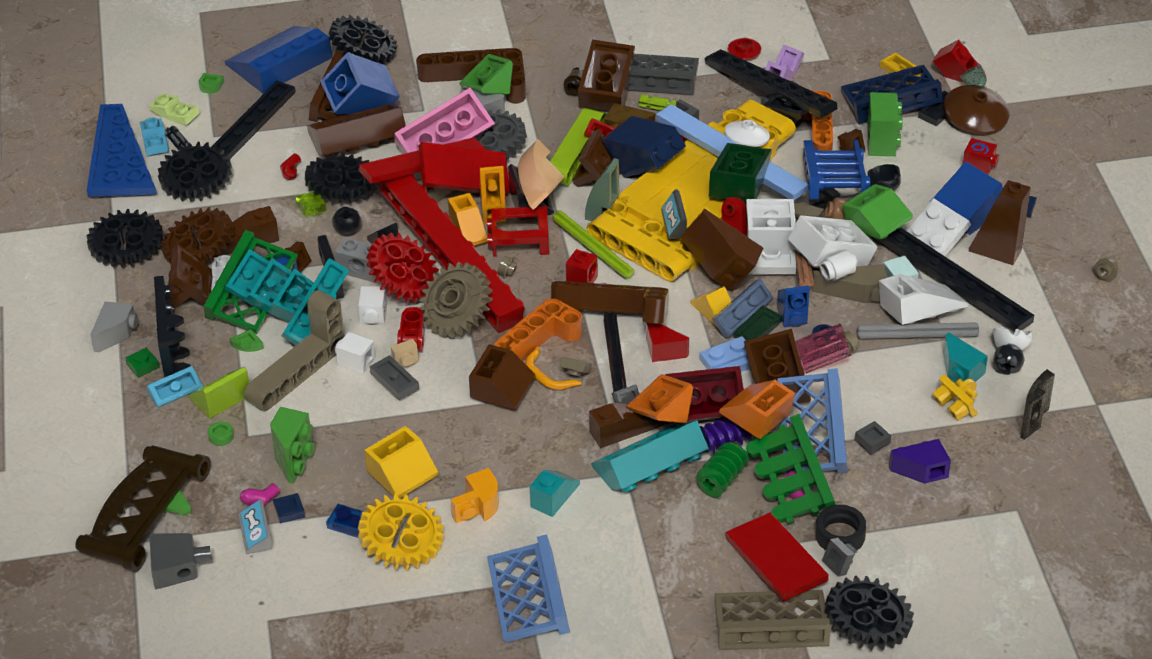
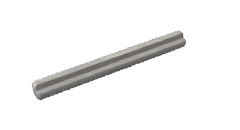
[857,322,979,339]

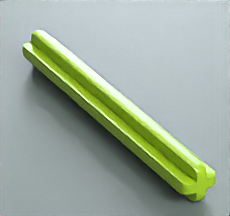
[553,210,634,279]

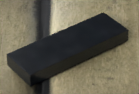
[317,235,344,299]

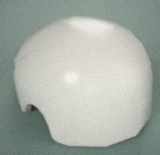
[993,327,1033,351]

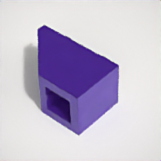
[889,439,951,484]

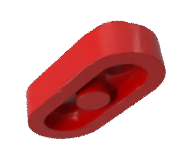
[721,197,747,236]

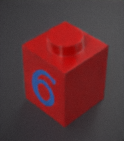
[963,138,999,175]

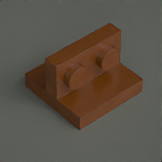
[572,129,620,187]
[168,245,213,309]

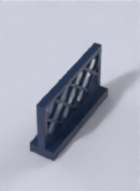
[841,65,943,124]

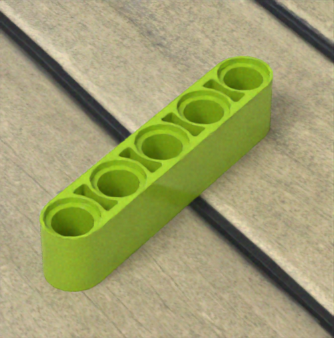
[550,108,607,186]

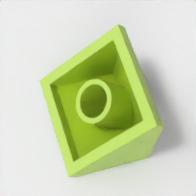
[188,366,249,419]

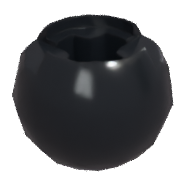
[332,207,362,236]
[993,343,1025,375]

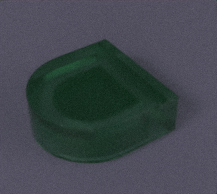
[960,65,987,87]

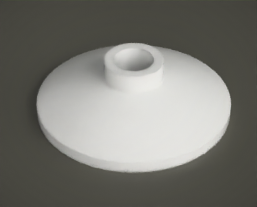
[725,120,770,147]

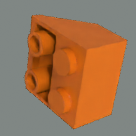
[719,380,796,439]

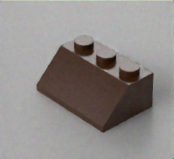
[744,329,811,404]

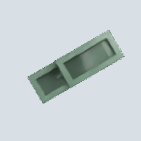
[585,158,619,221]

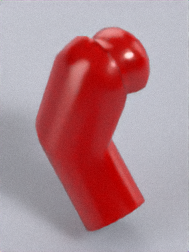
[280,153,301,180]

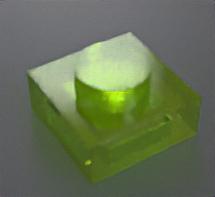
[296,192,326,215]

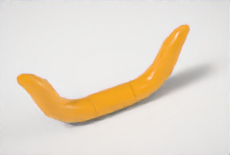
[525,346,582,390]

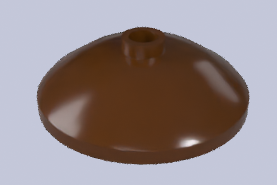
[943,85,1010,135]

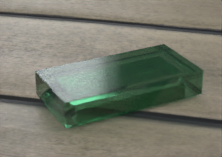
[734,305,782,340]

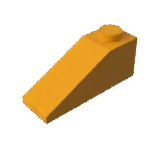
[480,166,506,224]

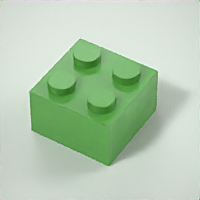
[867,92,903,156]

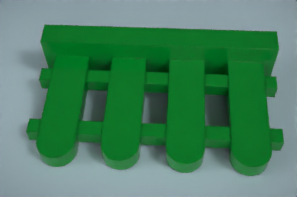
[746,414,836,525]

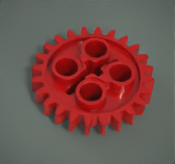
[366,233,439,303]

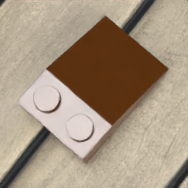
[578,39,635,111]
[680,208,764,292]

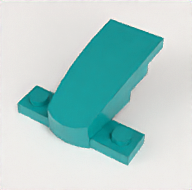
[224,249,350,345]

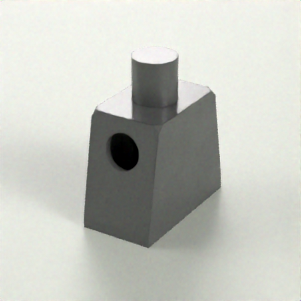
[149,533,212,589]

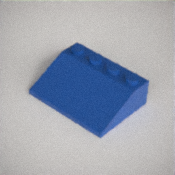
[225,26,332,94]

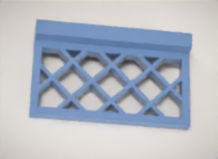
[778,368,848,475]
[487,534,570,643]

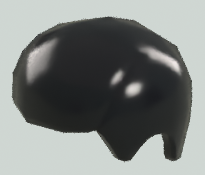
[867,164,901,191]

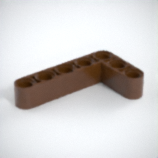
[416,48,526,104]
[551,281,669,323]

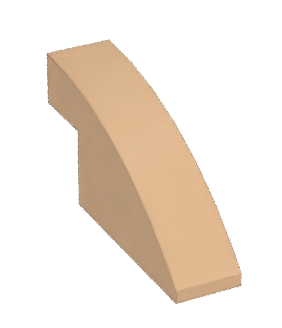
[518,139,565,210]

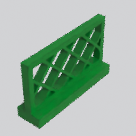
[204,230,298,334]

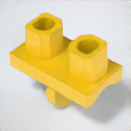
[932,374,978,421]

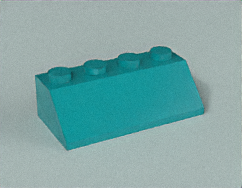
[591,420,709,492]

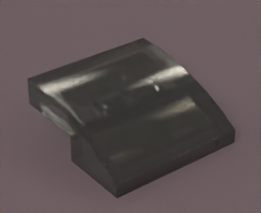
[1020,369,1055,440]

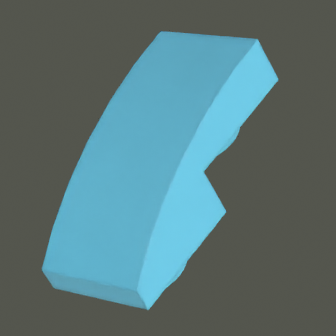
[140,117,169,156]

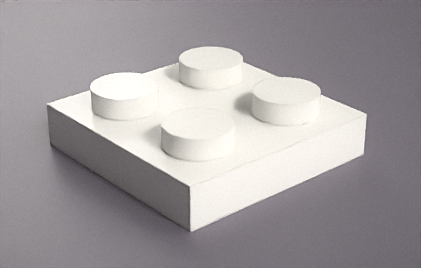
[907,198,971,256]

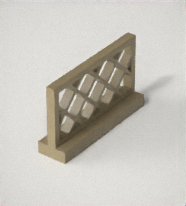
[715,590,830,650]

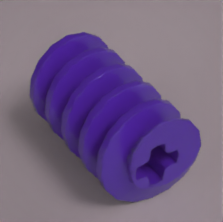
[700,417,752,456]

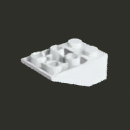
[879,274,968,325]

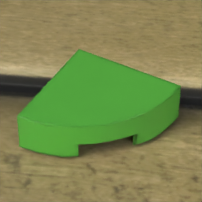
[230,329,264,352]
[164,490,192,515]

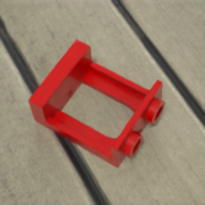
[487,206,549,257]

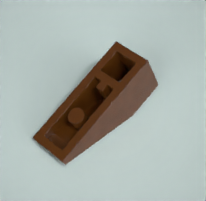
[213,206,279,258]
[589,403,669,448]

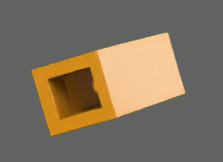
[448,193,487,246]

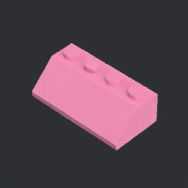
[394,88,495,154]

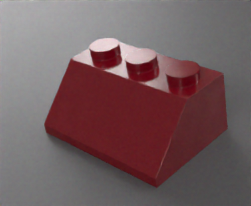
[665,366,744,423]

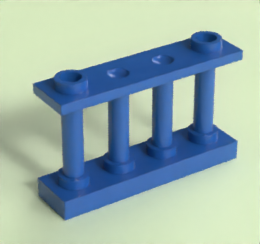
[803,140,870,199]

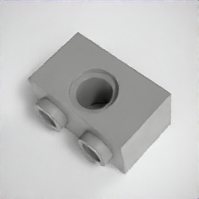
[335,237,380,284]

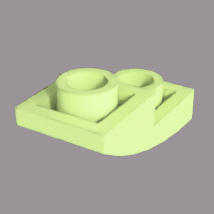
[149,94,200,125]

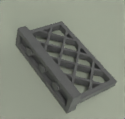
[628,54,699,95]

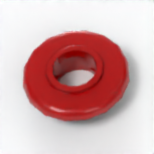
[727,38,762,60]

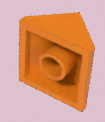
[626,374,693,423]

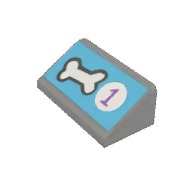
[238,500,272,554]

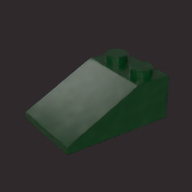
[709,143,772,204]

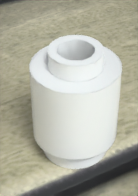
[820,250,858,281]

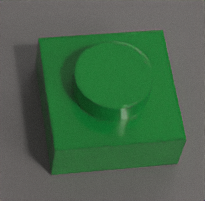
[125,347,160,378]

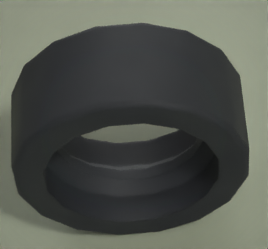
[816,504,866,550]

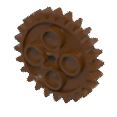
[161,207,235,264]

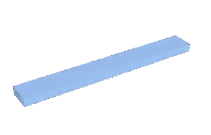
[656,104,809,200]

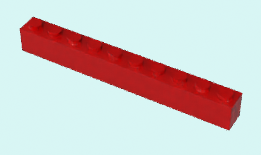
[379,174,525,334]

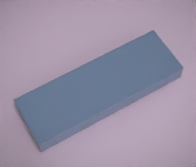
[712,278,773,338]

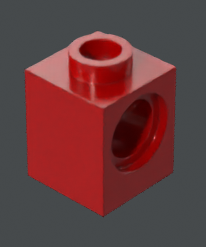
[566,249,598,283]

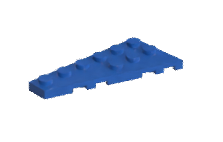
[87,104,156,197]

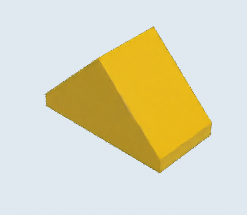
[690,286,731,329]

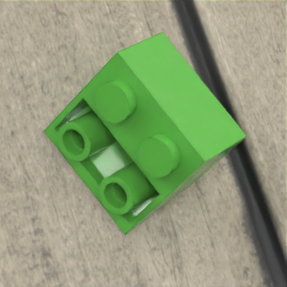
[843,184,913,239]
[270,406,315,484]

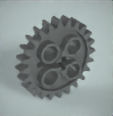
[475,109,527,159]

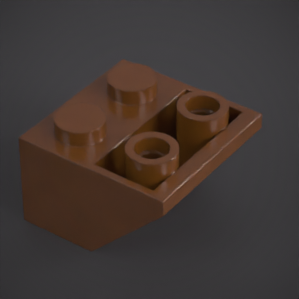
[469,344,535,411]

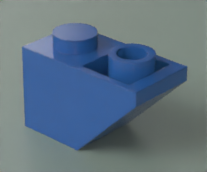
[777,285,810,327]

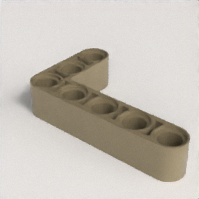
[243,290,344,411]

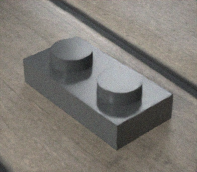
[370,355,419,400]

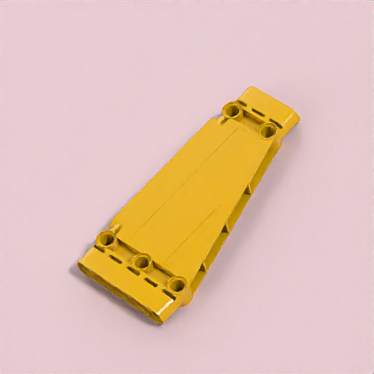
[587,99,796,282]

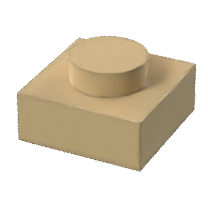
[391,339,418,368]

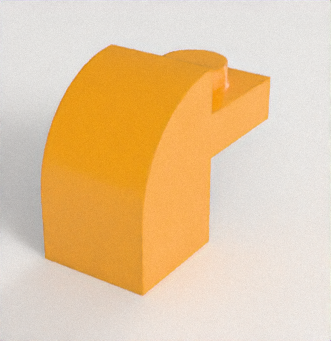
[450,467,499,523]

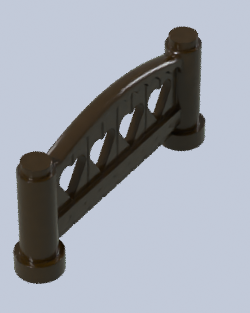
[75,445,211,572]

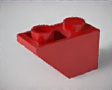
[932,39,985,85]

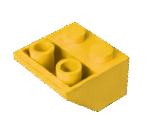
[364,425,439,499]

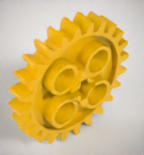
[358,493,444,571]

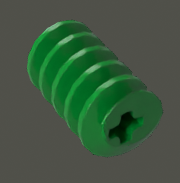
[696,442,749,498]

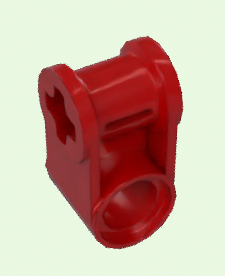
[397,307,425,352]

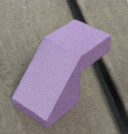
[765,44,805,80]

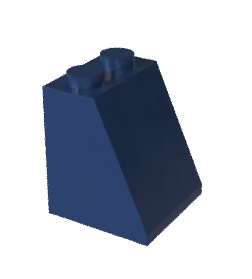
[602,116,686,178]

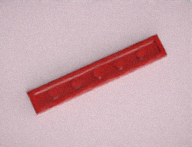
[359,137,487,184]

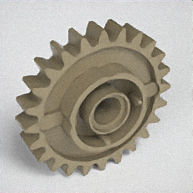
[420,262,493,338]

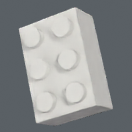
[788,215,878,268]

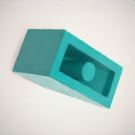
[943,332,988,382]
[530,470,580,517]

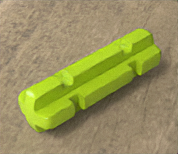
[638,94,677,111]

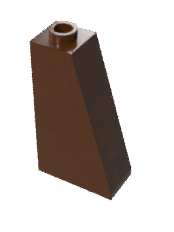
[969,180,1031,265]

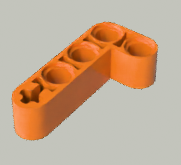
[799,90,833,151]
[494,299,582,361]

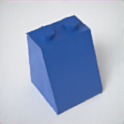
[321,52,400,114]
[930,161,1003,235]

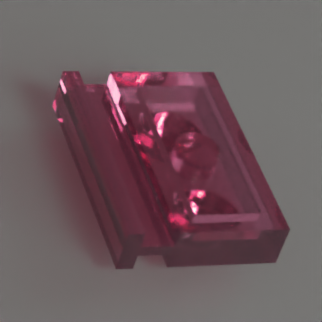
[796,323,852,373]

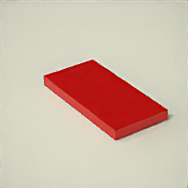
[419,142,510,196]
[725,512,829,602]

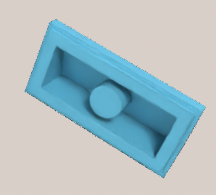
[146,366,203,407]

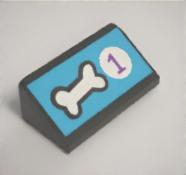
[661,189,687,239]

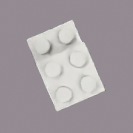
[746,199,796,275]

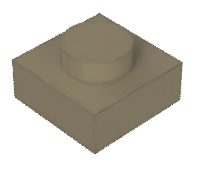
[560,357,592,376]

